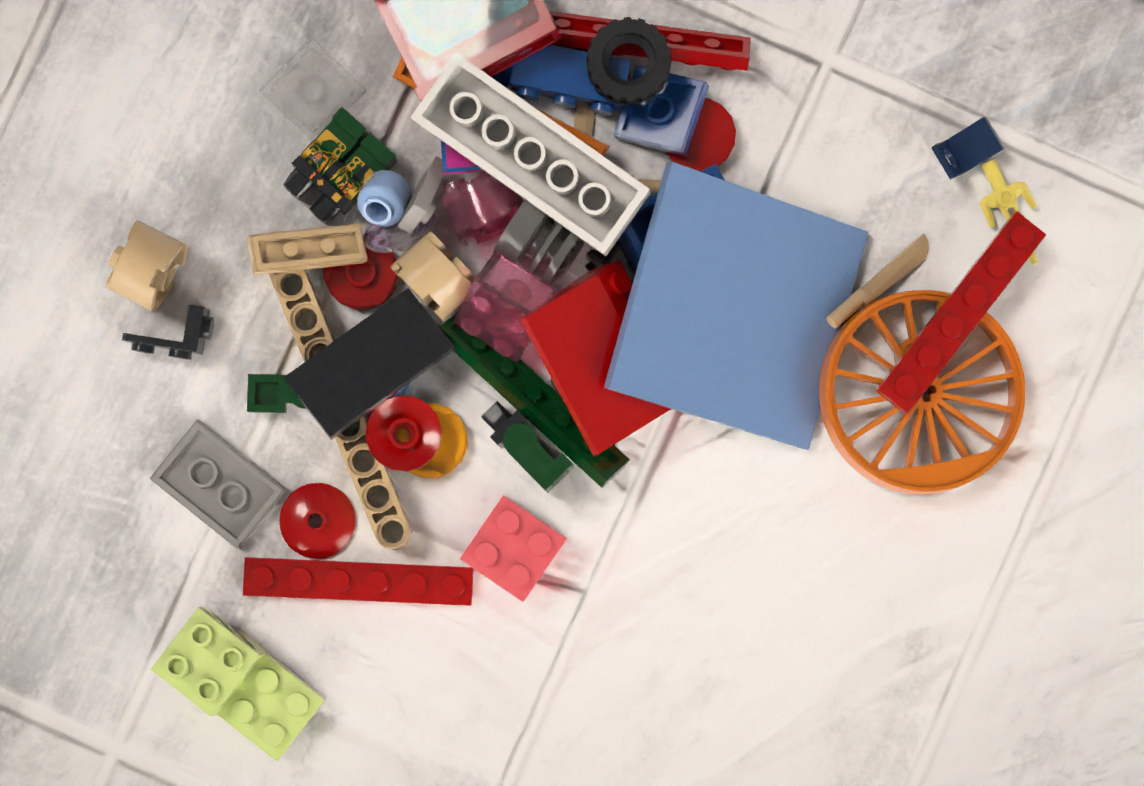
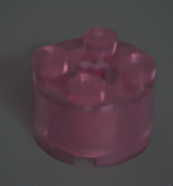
[442,169,524,246]

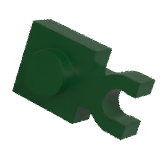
[247,374,306,413]

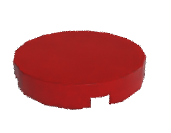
[665,98,736,172]
[323,235,399,310]

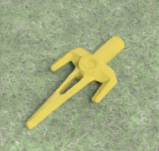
[979,159,1038,265]

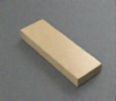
[247,223,367,275]

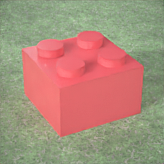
[460,495,567,602]

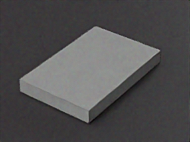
[149,419,287,550]

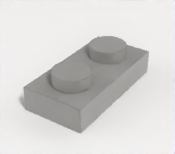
[398,156,448,234]

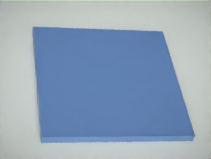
[604,162,868,450]

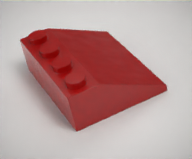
[520,259,671,456]

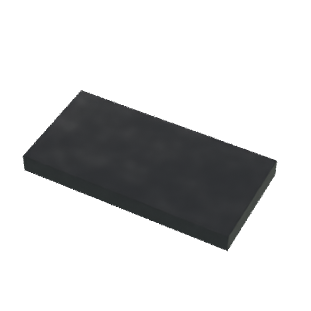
[284,288,455,440]

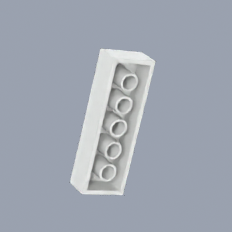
[411,53,651,256]

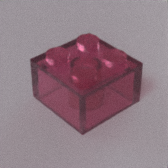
[453,251,559,363]

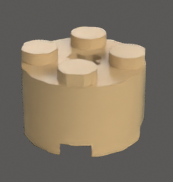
[105,221,188,311]
[390,231,479,322]

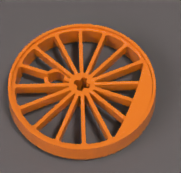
[819,290,1025,495]

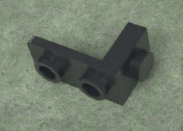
[122,305,214,360]

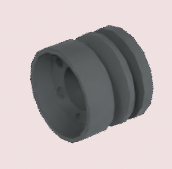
[493,200,584,289]

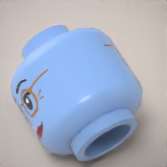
[357,170,411,227]

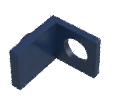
[931,117,1005,180]

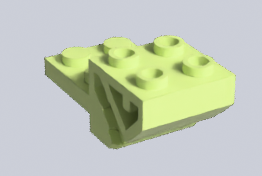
[150,606,326,762]

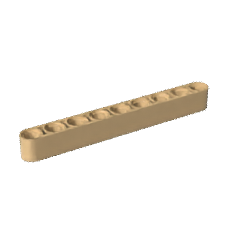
[269,231,412,549]

